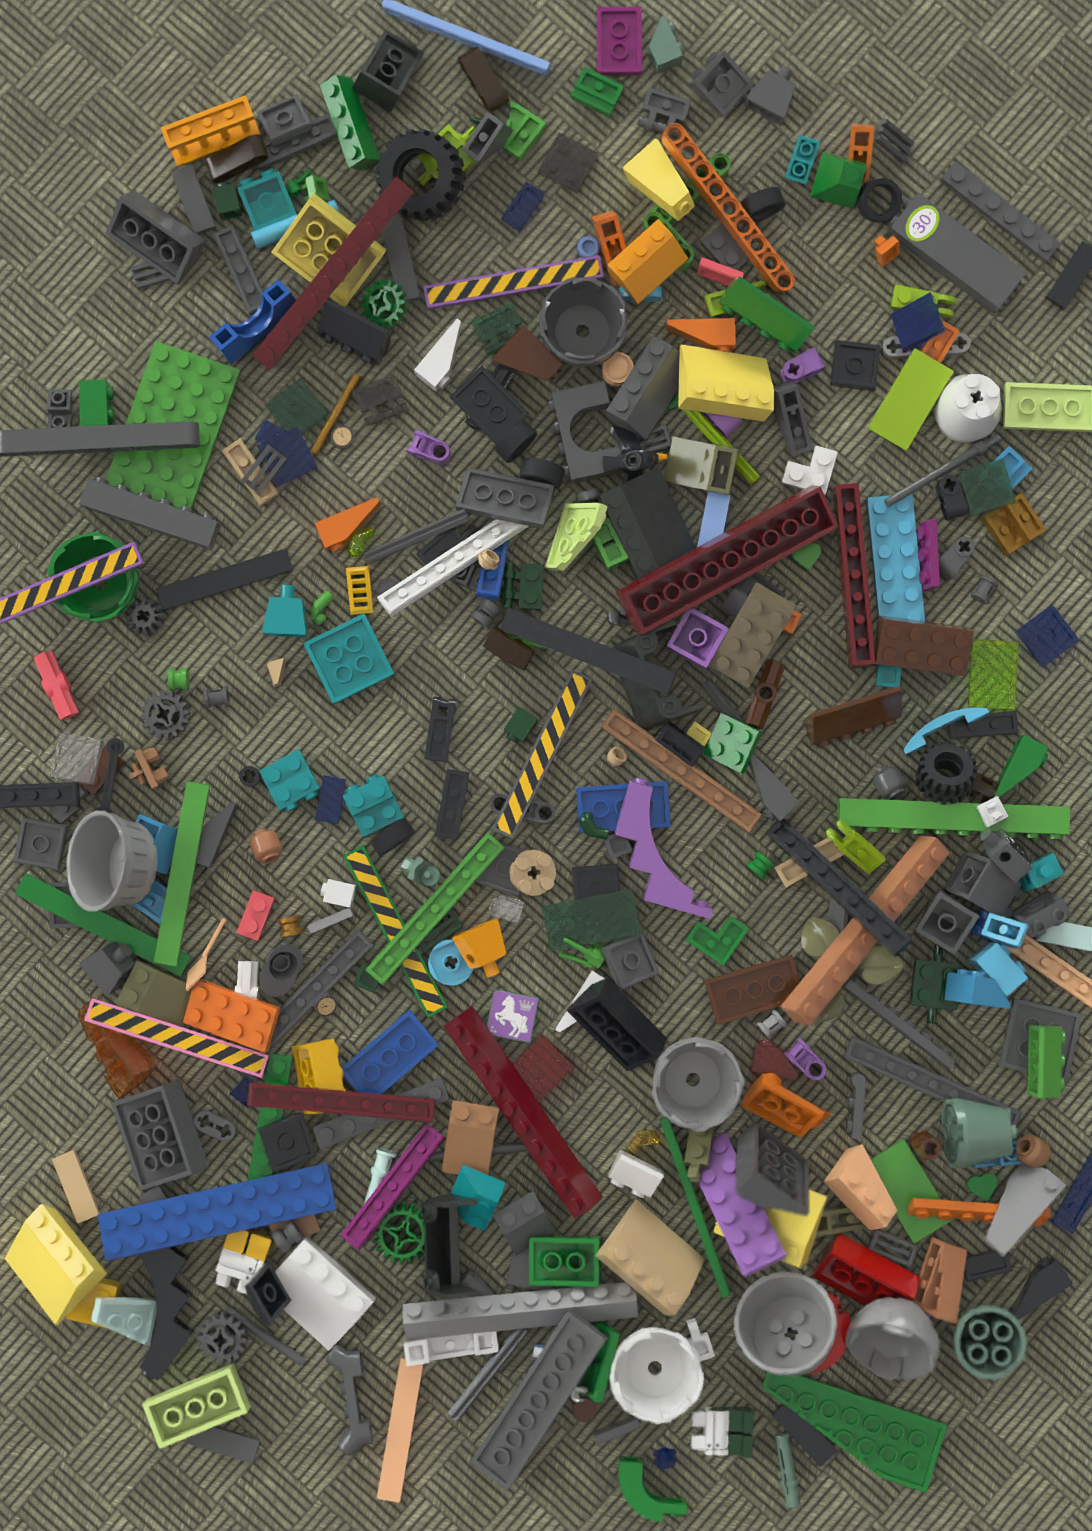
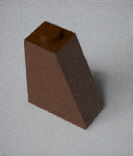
[491,326,563,381]

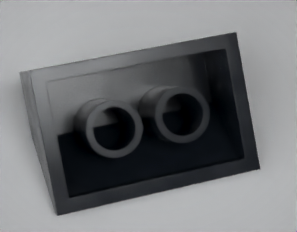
[317,299,391,366]

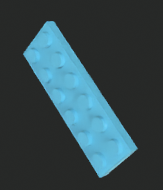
[866,494,925,622]

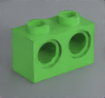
[591,517,628,572]

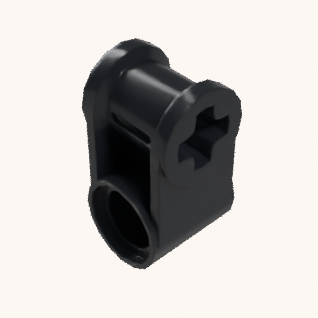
[936,475,969,521]

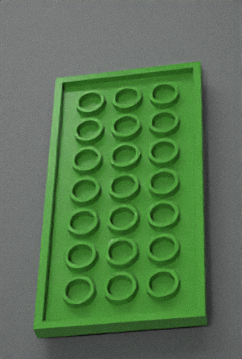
[106,341,241,509]

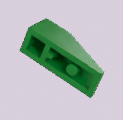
[989,735,1049,799]

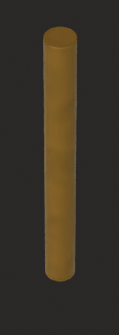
[310,373,362,455]

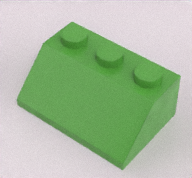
[1027,1025,1065,1098]

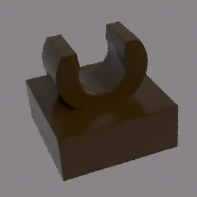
[970,772,998,803]

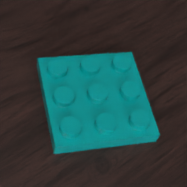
[303,613,395,705]

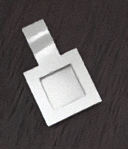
[686,1318,715,1361]

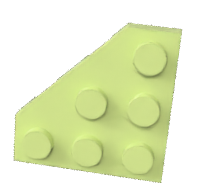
[545,503,608,571]

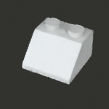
[608,1149,664,1198]

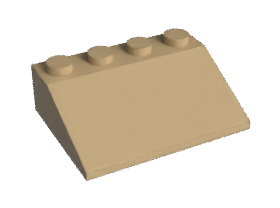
[595,1200,705,1316]

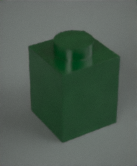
[212,182,243,221]
[504,707,538,744]

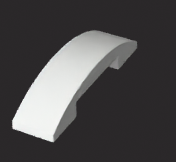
[403,1331,499,1367]

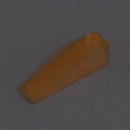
[78,1001,156,1100]

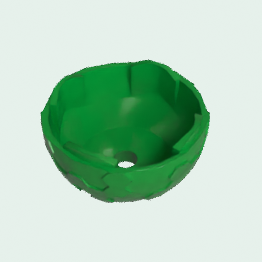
[47,532,139,623]

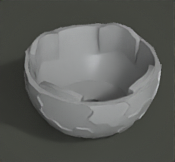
[651,1037,744,1131]
[846,1297,940,1380]

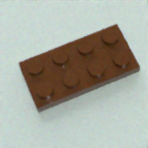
[703,954,800,1025]

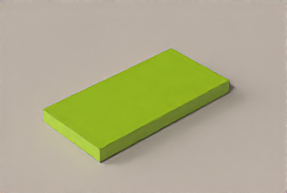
[867,348,954,451]

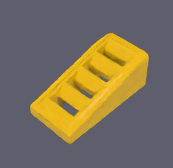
[346,566,373,615]

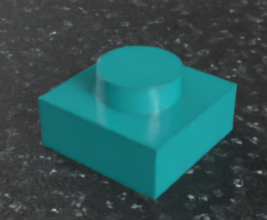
[875,664,902,688]

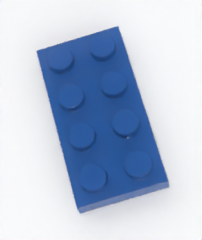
[576,781,671,833]
[342,1010,439,1094]

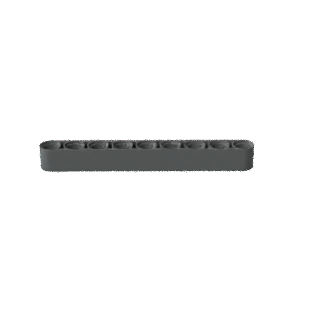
[0,421,200,457]

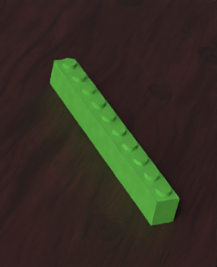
[837,798,1070,839]

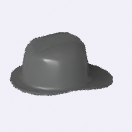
[259,944,303,997]

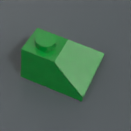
[810,152,867,208]

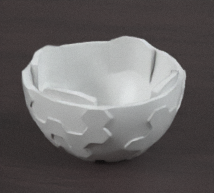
[610,1327,704,1424]

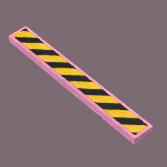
[84,998,269,1078]

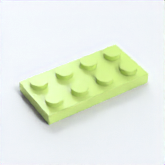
[1003,382,1092,432]

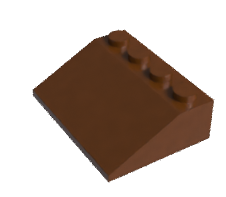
[803,686,902,748]

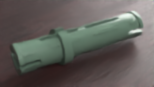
[774,1433,801,1508]

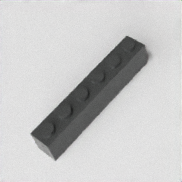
[79,477,221,551]

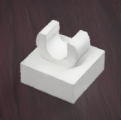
[976,796,1008,827]

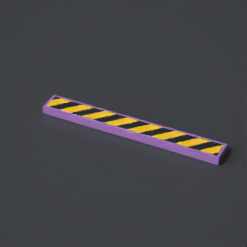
[423,255,604,310]
[0,542,144,625]

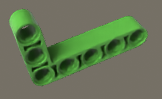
[643,153,731,271]

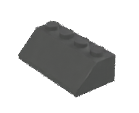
[105,190,206,284]
[606,335,679,441]

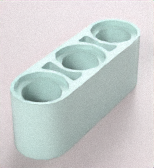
[1035,922,1092,952]

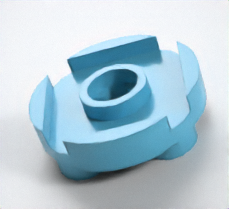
[428,940,473,986]

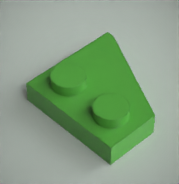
[502,101,547,161]

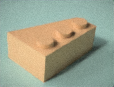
[824,1144,897,1230]

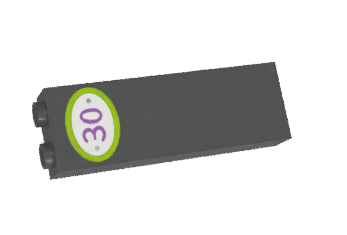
[887,193,1026,314]

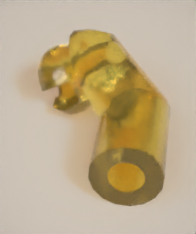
[626,1130,660,1154]

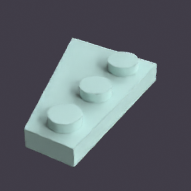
[91,1297,157,1347]

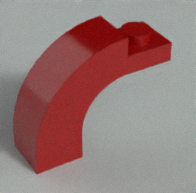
[808,1289,851,1375]

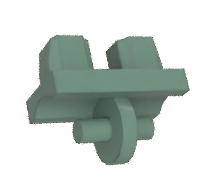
[400,857,441,887]

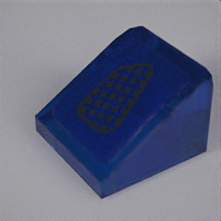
[229,1076,255,1108]

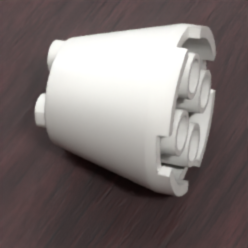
[933,374,1002,443]

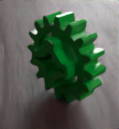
[361,279,409,329]

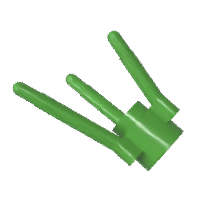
[559,917,605,969]

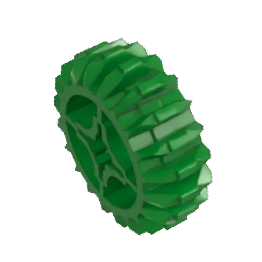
[372,1201,425,1265]

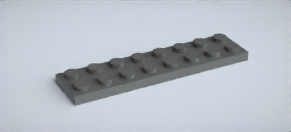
[470,1309,608,1491]

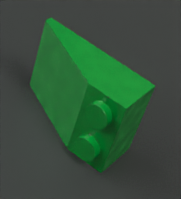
[529,1235,602,1287]

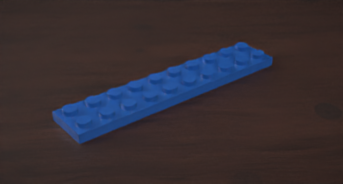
[98,1163,337,1261]

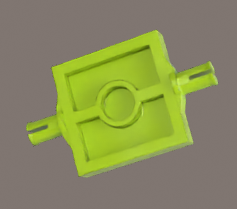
[417,124,476,187]

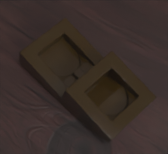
[483,627,535,670]

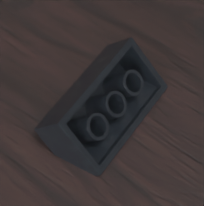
[567,977,668,1071]

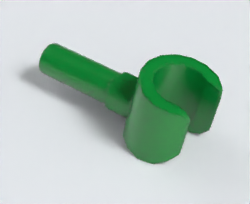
[287,169,312,198]

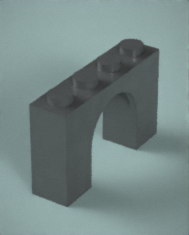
[548,381,624,484]

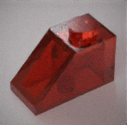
[750,1040,798,1080]

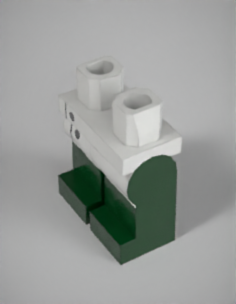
[691,1407,753,1458]

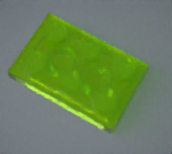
[967,639,1019,711]

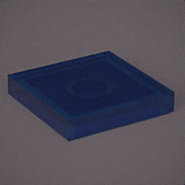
[890,292,946,353]
[257,426,318,487]
[1015,604,1080,668]

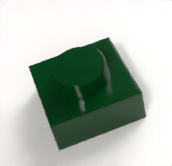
[353,963,379,993]

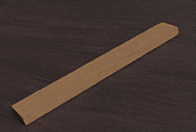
[601,709,763,833]

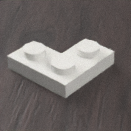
[781,446,837,495]

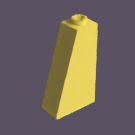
[622,138,695,221]

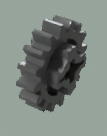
[140,690,191,740]
[197,1311,249,1365]

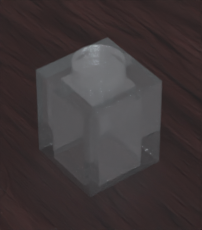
[489,893,525,924]

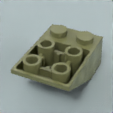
[664,436,739,495]

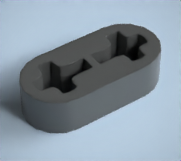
[194,1110,237,1142]

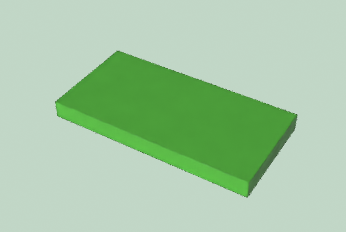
[871,1139,953,1244]

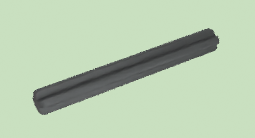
[364,509,469,564]
[448,1328,529,1421]

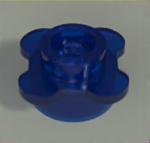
[653,1447,677,1469]

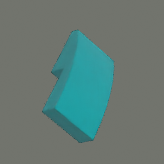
[785,135,820,185]

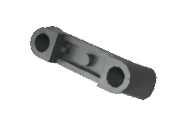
[326,1345,373,1456]

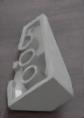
[985,1163,1067,1256]

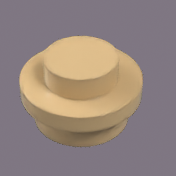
[478,549,499,570]

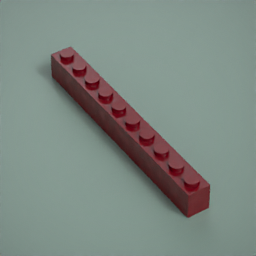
[252,176,414,370]
[443,1006,603,1219]

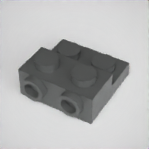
[688,50,754,117]
[1011,890,1071,938]

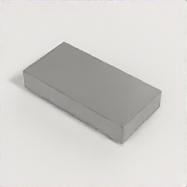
[307,908,355,934]

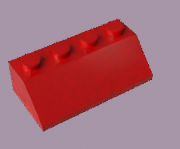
[812,1233,920,1306]

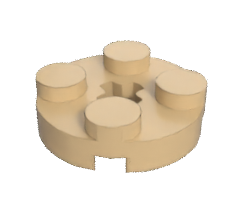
[510,849,556,896]

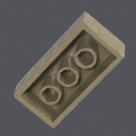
[709,582,796,688]

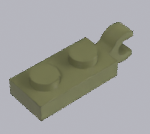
[684,1126,715,1183]

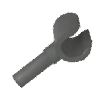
[607,611,631,625]

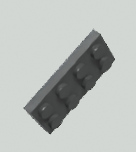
[455,467,555,529]

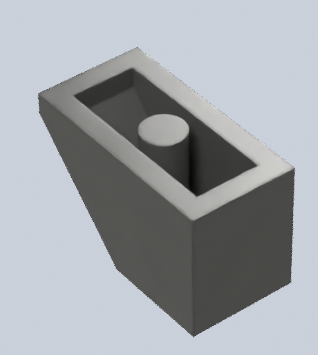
[462,111,514,163]

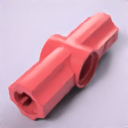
[34,650,79,721]

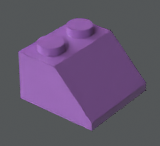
[667,608,729,669]

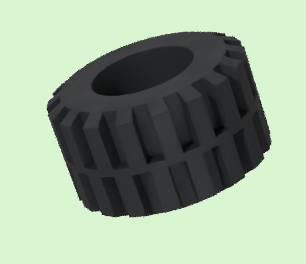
[916,741,977,805]

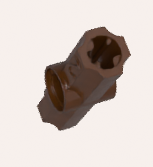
[744,659,786,730]
[909,1130,941,1161]

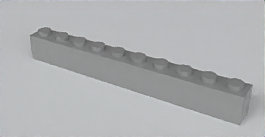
[403,1282,638,1340]

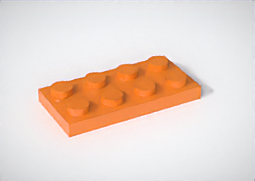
[183,979,280,1053]

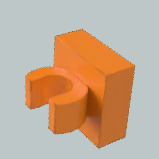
[874,235,900,267]

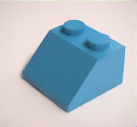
[136,814,178,875]
[944,969,1011,1009]

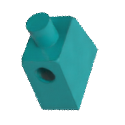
[262,585,308,638]
[1018,852,1064,891]

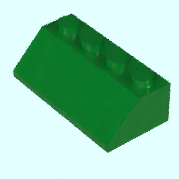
[718,276,815,353]

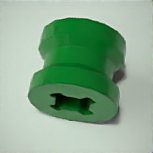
[746,852,775,880]

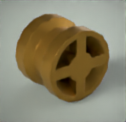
[278,915,304,938]

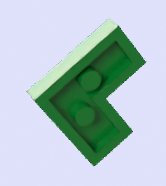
[685,915,749,966]

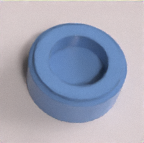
[577,236,600,258]

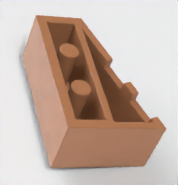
[913,1237,967,1324]

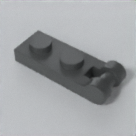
[846,1072,866,1140]

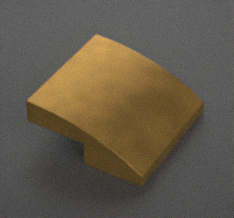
[981,493,1046,557]

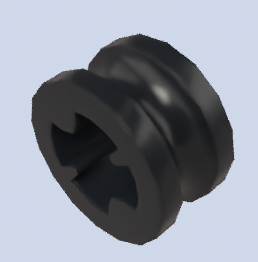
[239,766,261,787]

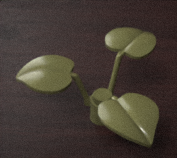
[801,918,905,1025]

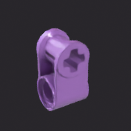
[780,348,826,384]
[702,412,743,438]
[406,430,451,466]
[783,1038,826,1080]

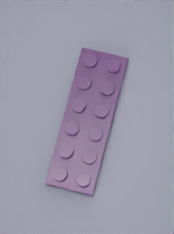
[684,1133,787,1278]

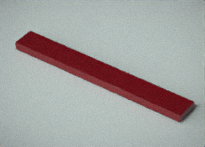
[247,1082,435,1123]

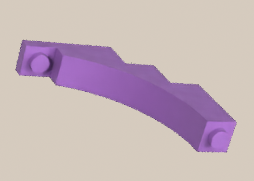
[614,777,713,919]

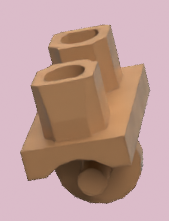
[129,747,170,790]

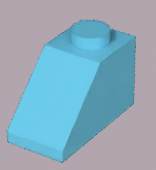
[981,913,1029,949]

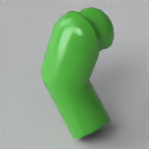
[310,591,334,625]

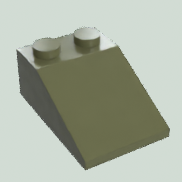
[116,960,193,1028]

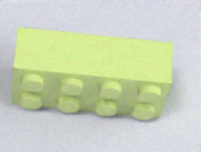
[142,1363,251,1449]

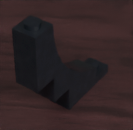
[138,1246,195,1381]

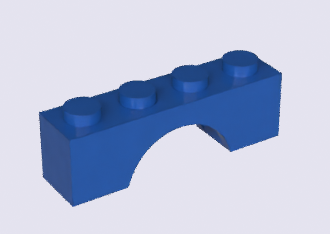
[209,279,296,365]

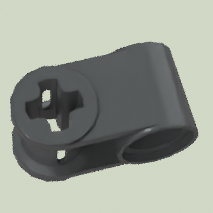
[939,536,975,580]

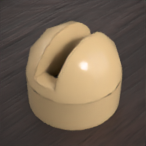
[607,747,627,767]

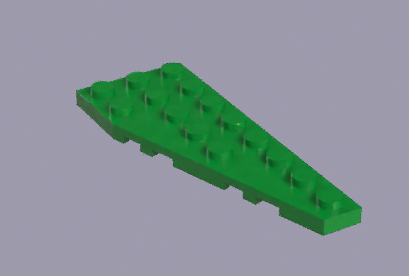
[762,1371,947,1493]

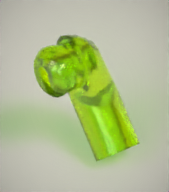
[347,526,375,557]

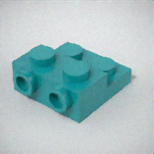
[237,168,296,231]
[259,749,321,812]
[343,774,404,838]

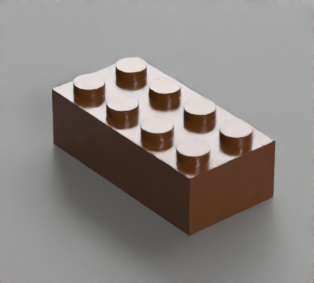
[874,615,974,676]

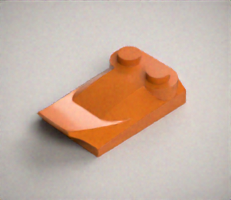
[741,1073,831,1138]

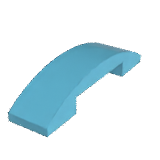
[904,707,989,756]

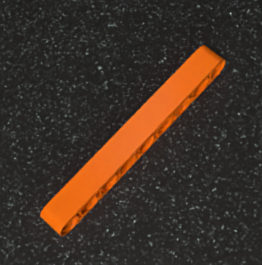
[661,123,795,294]

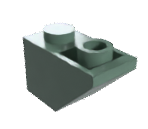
[648,15,684,74]

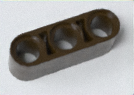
[458,47,509,113]
[205,134,269,184]

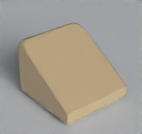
[267,658,286,687]

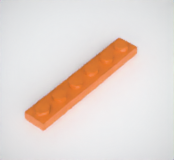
[907,1198,1051,1227]

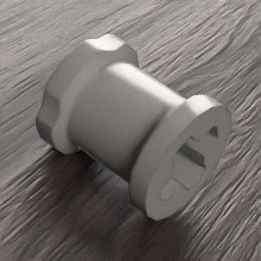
[757,1010,787,1040]

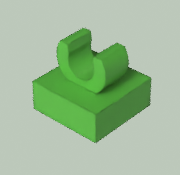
[301,175,330,202]

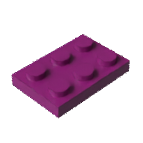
[597,7,642,75]

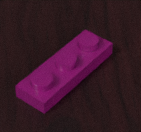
[917,519,940,591]

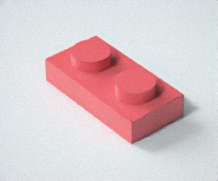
[236,890,275,941]

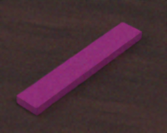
[340,1123,446,1251]

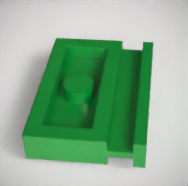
[570,67,624,117]

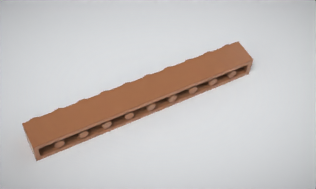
[780,835,950,1026]

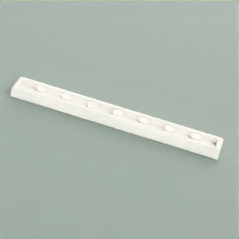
[377,519,529,617]

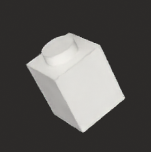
[320,879,357,908]

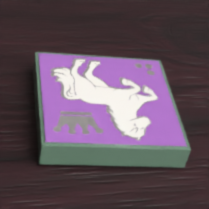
[487,989,539,1043]

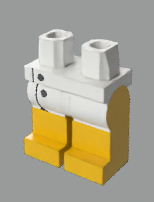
[216,1229,274,1294]

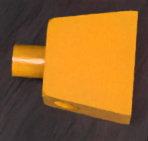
[452,919,506,978]

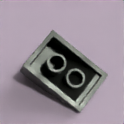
[352,29,424,113]

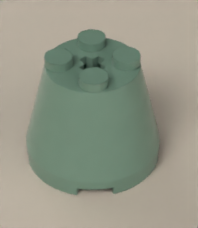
[942,1098,1017,1169]
[953,1305,1026,1379]

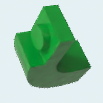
[618,1456,687,1522]

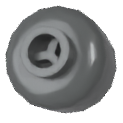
[873,765,907,800]

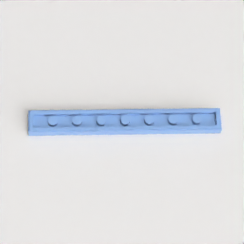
[381,0,551,76]

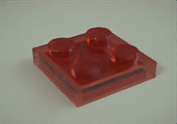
[512,1035,574,1100]

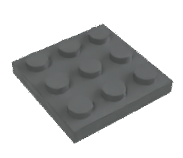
[998,998,1082,1082]

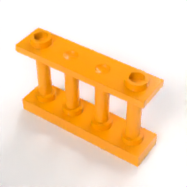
[161,95,261,167]

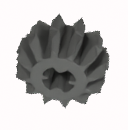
[125,598,165,637]

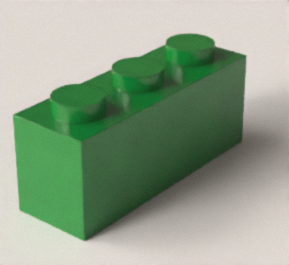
[79,379,115,426]

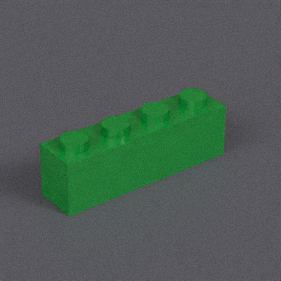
[320,75,381,171]

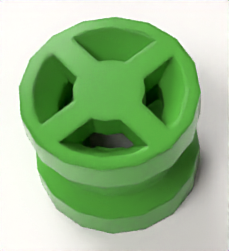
[168,668,190,691]

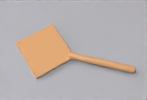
[186,918,226,991]

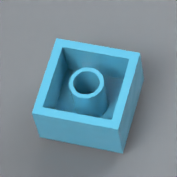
[968,942,1028,996]

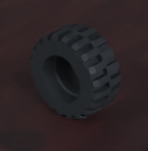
[375,129,466,221]

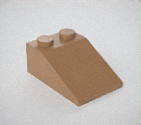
[442,1100,500,1175]

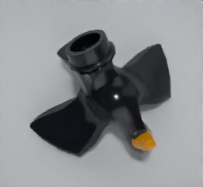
[602,425,668,484]

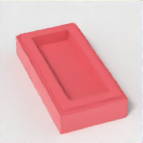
[697,257,744,286]

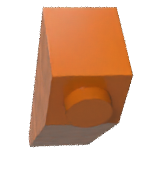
[848,124,874,189]
[591,210,626,287]
[666,318,736,352]
[315,497,381,552]

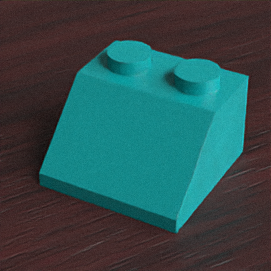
[450,1165,505,1231]

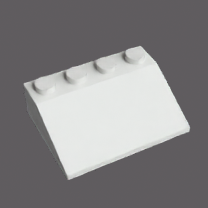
[275,1236,376,1351]

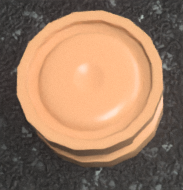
[602,352,634,387]

